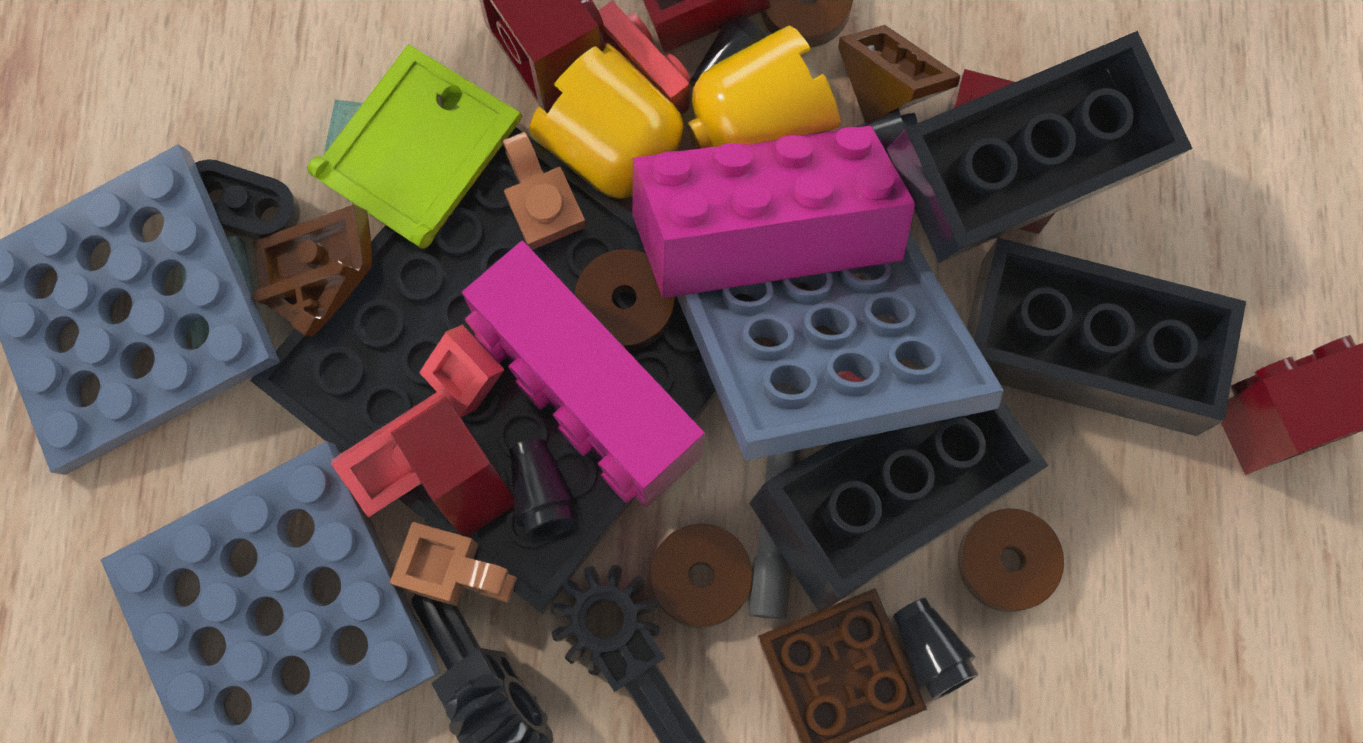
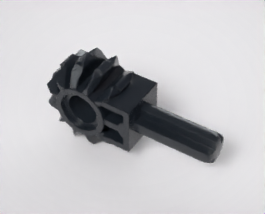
[551,565,706,743]
[411,594,553,743]

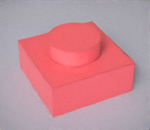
[419,325,504,418]

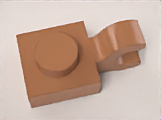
[503,132,586,250]
[389,522,517,606]

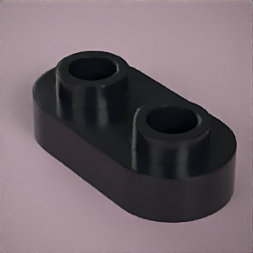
[195,159,300,240]

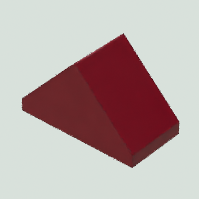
[391,396,514,537]

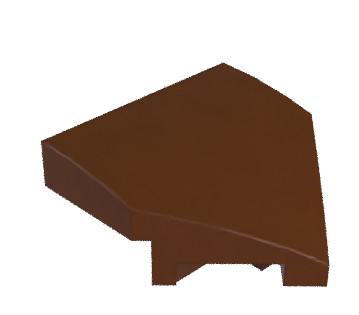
[251,205,372,337]

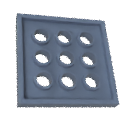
[0,144,280,475]
[677,232,1004,461]
[101,441,442,743]

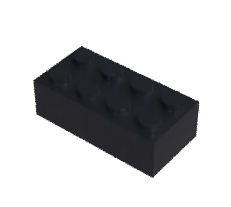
[887,31,1193,263]
[966,237,1246,436]
[749,399,1049,613]

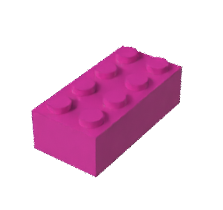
[632,126,915,298]
[462,240,705,508]

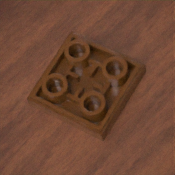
[757,588,927,743]

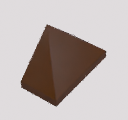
[838,25,960,123]

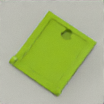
[307,44,523,249]

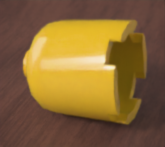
[687,25,841,149]
[529,44,684,199]

